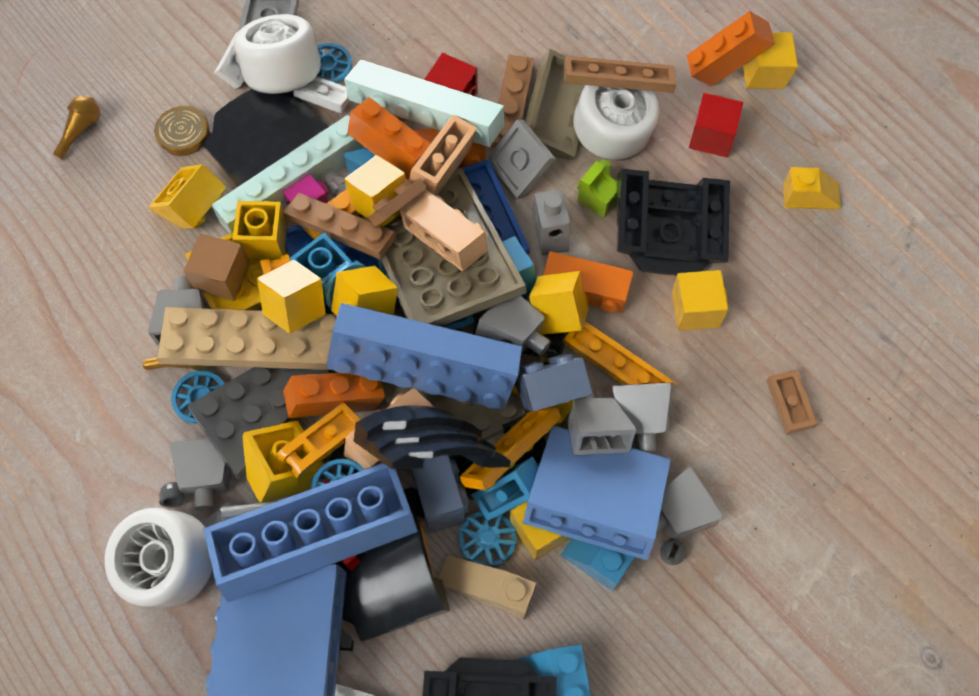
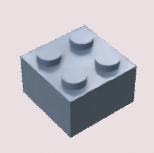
[515,354,593,412]
[412,455,469,533]

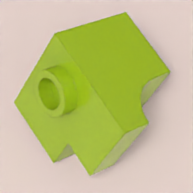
[577,159,618,218]

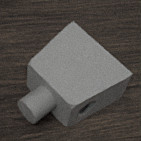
[532,190,570,256]
[148,276,207,345]
[475,295,551,356]
[613,383,675,451]
[568,392,636,455]
[170,438,232,511]
[656,467,723,539]

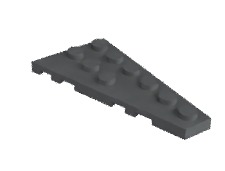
[188,367,331,480]

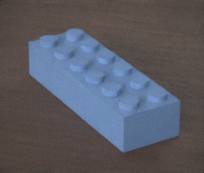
[326,303,522,410]
[203,463,417,603]

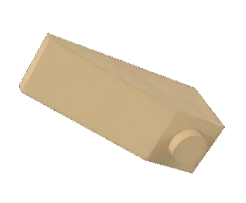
[438,555,536,620]

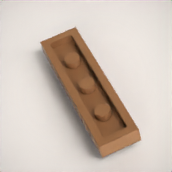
[490,55,534,148]
[564,55,677,93]
[283,193,396,260]

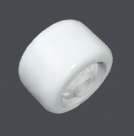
[234,14,321,94]
[573,85,660,160]
[104,508,213,608]

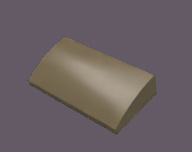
[525,49,585,159]

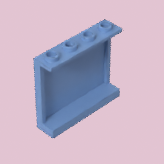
[522,426,671,561]
[206,564,347,696]

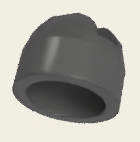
[159,482,185,508]
[660,539,686,566]

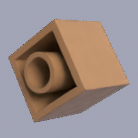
[184,233,250,301]

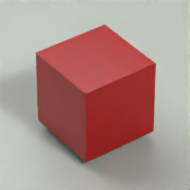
[424,52,478,96]
[689,93,744,158]

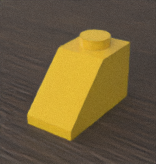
[783,167,841,209]

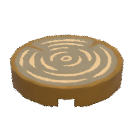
[154,106,210,156]

